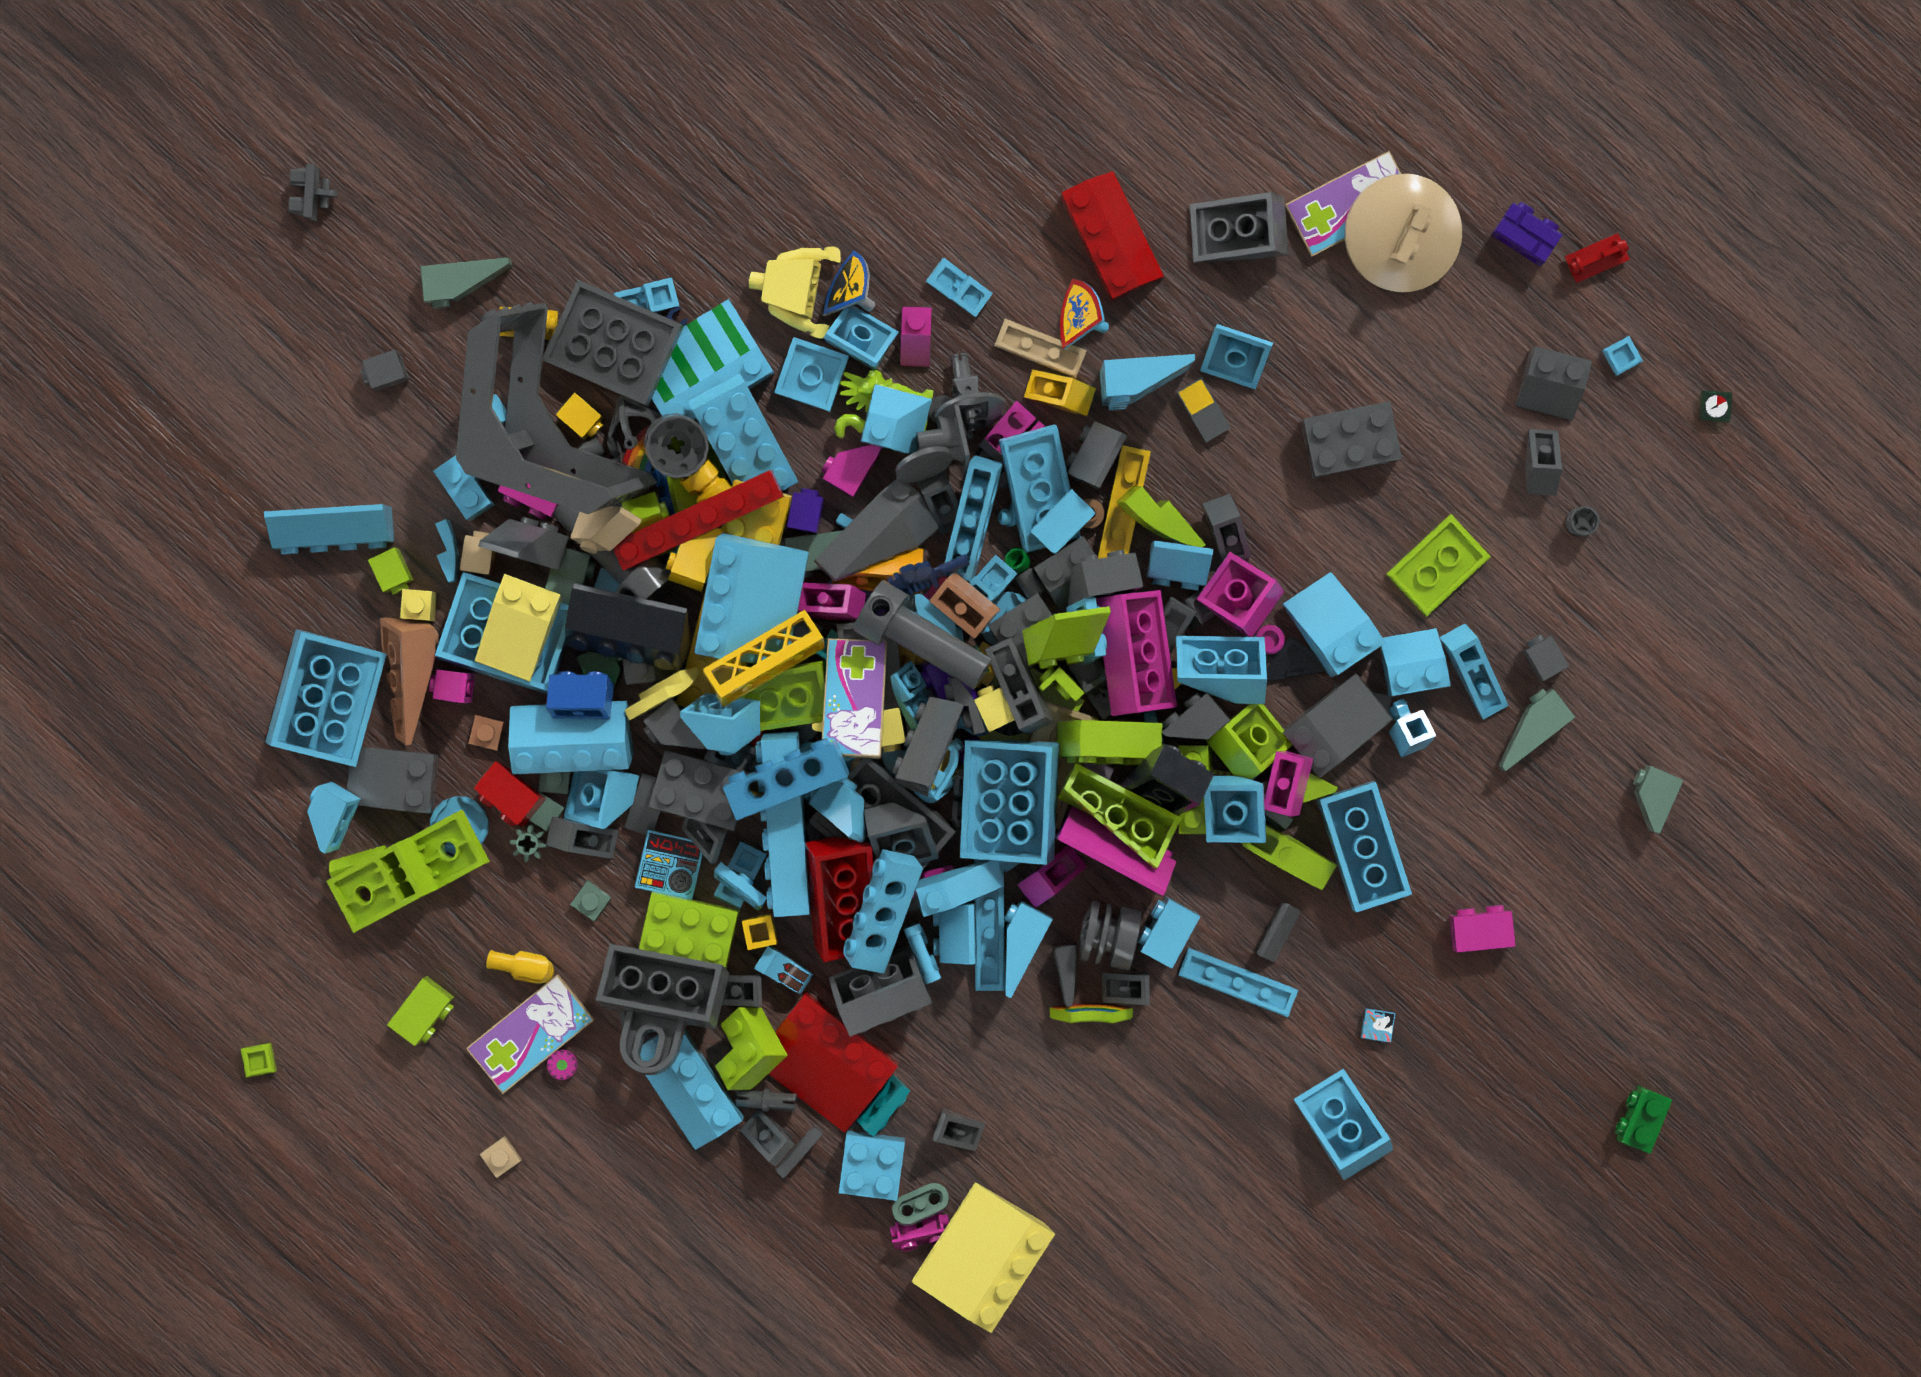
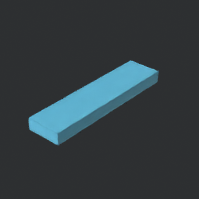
[1178,948,1298,1017]

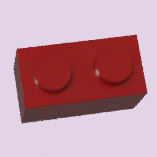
[474,761,546,827]

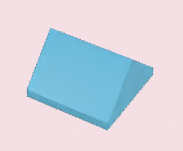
[824,305,898,370]
[1200,324,1273,390]

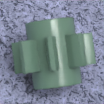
[510,825,547,862]

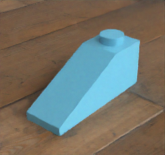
[1440,624,1509,720]
[914,860,1005,917]

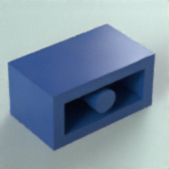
[546,671,614,719]

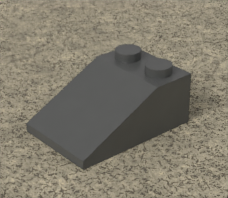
[1190,192,1288,263]
[1283,673,1392,778]
[347,746,439,813]

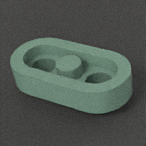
[892,1183,949,1226]

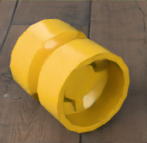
[680,458,732,503]

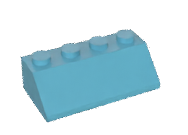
[264,504,394,554]
[508,701,634,774]
[640,1029,744,1150]

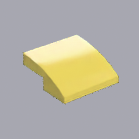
[625,667,699,720]

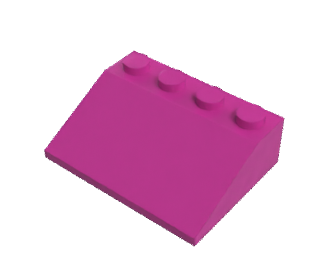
[1055,805,1176,896]

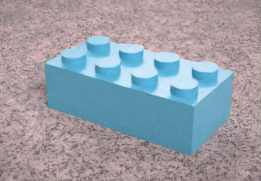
[688,373,798,491]
[1316,781,1412,912]

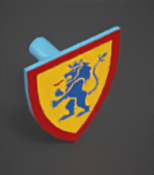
[1060,278,1109,350]

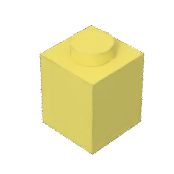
[400,589,437,621]
[974,685,1015,732]

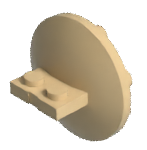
[1345,174,1462,292]

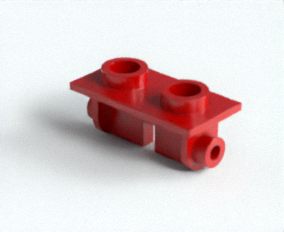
[1564,233,1630,283]

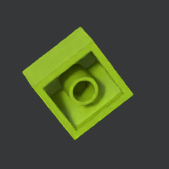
[1206,704,1293,780]

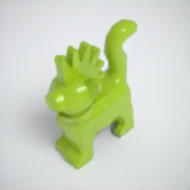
[834,370,933,439]

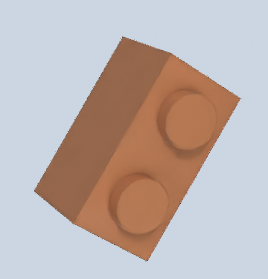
[929,572,1001,639]

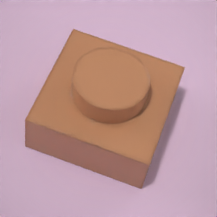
[468,715,505,751]

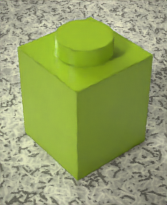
[368,547,414,595]

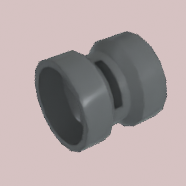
[1565,506,1600,537]

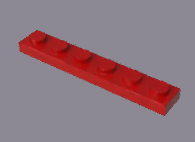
[613,470,784,571]

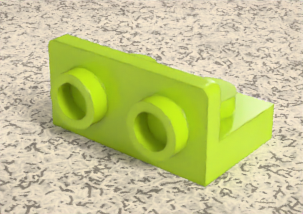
[1038,666,1084,701]

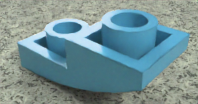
[890,661,928,730]

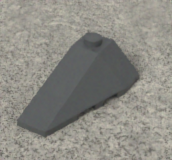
[814,479,939,582]

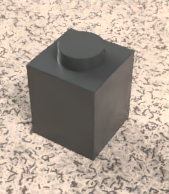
[360,349,409,391]
[1522,634,1569,681]

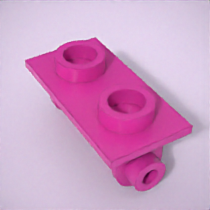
[890,1213,949,1252]

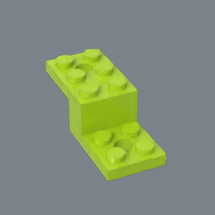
[327,809,490,933]

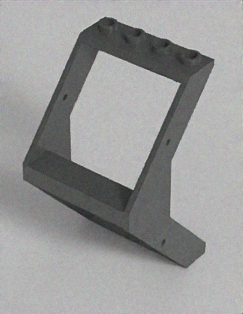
[456,302,657,514]

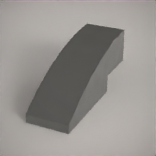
[1063,659,1122,721]

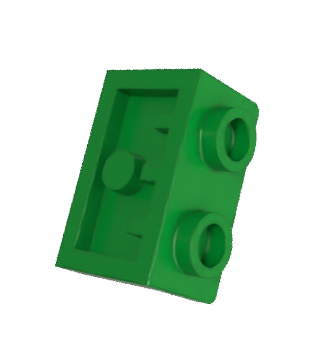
[1615,1085,1672,1154]

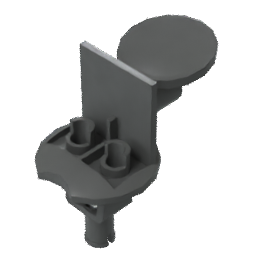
[895,353,1006,483]

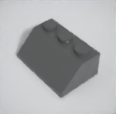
[892,697,964,797]

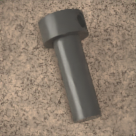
[553,505,675,602]
[853,580,992,689]

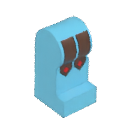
[754,945,814,994]

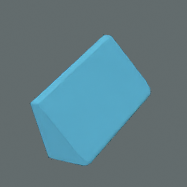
[1030,489,1095,554]

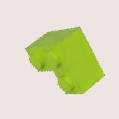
[715,1007,788,1090]

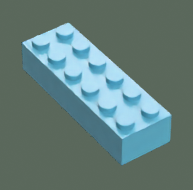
[756,731,811,917]

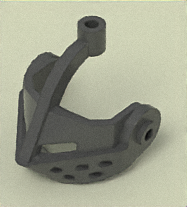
[607,396,662,458]

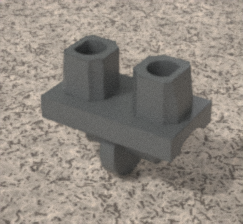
[288,164,338,221]

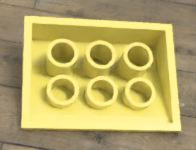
[912,1182,1055,1333]

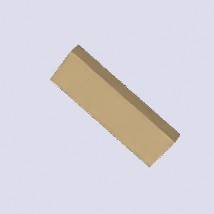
[994,319,1087,379]

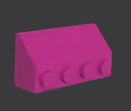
[1096,590,1177,716]

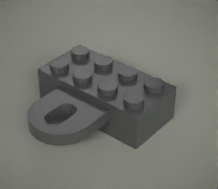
[596,944,729,1075]

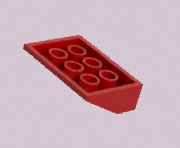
[768,992,898,1133]

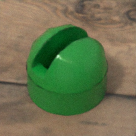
[1005,548,1030,574]

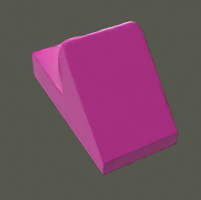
[900,307,932,367]

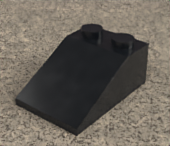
[1120,744,1214,816]

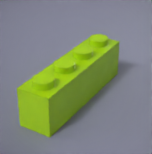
[1057,763,1181,869]

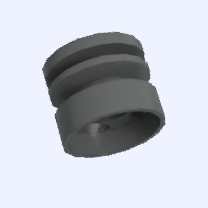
[644,413,709,478]
[1079,900,1142,970]

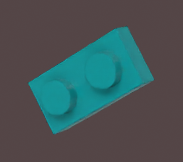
[856,1074,910,1137]

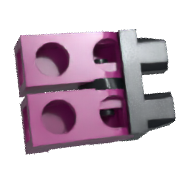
[975,401,1045,490]

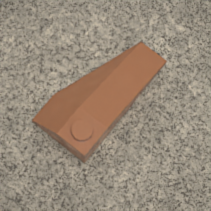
[380,618,439,745]

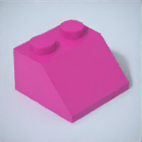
[1196,552,1284,637]

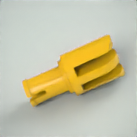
[486,950,554,984]

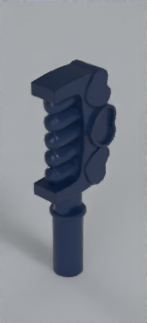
[887,554,970,595]

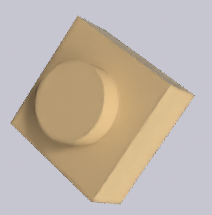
[480,1136,522,1178]

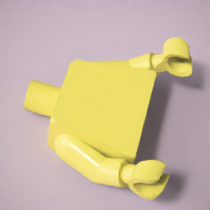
[749,247,841,339]

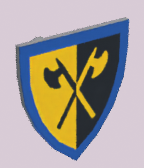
[823,250,875,316]

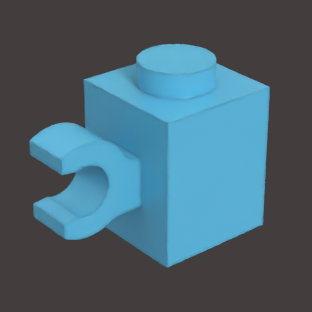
[1389,699,1436,758]

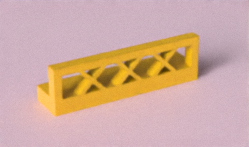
[703,610,825,707]

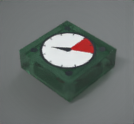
[1699,391,1732,423]

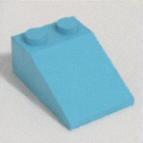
[1282,572,1386,677]
[1176,636,1267,704]
[1004,900,1053,998]
[1294,1069,1393,1180]

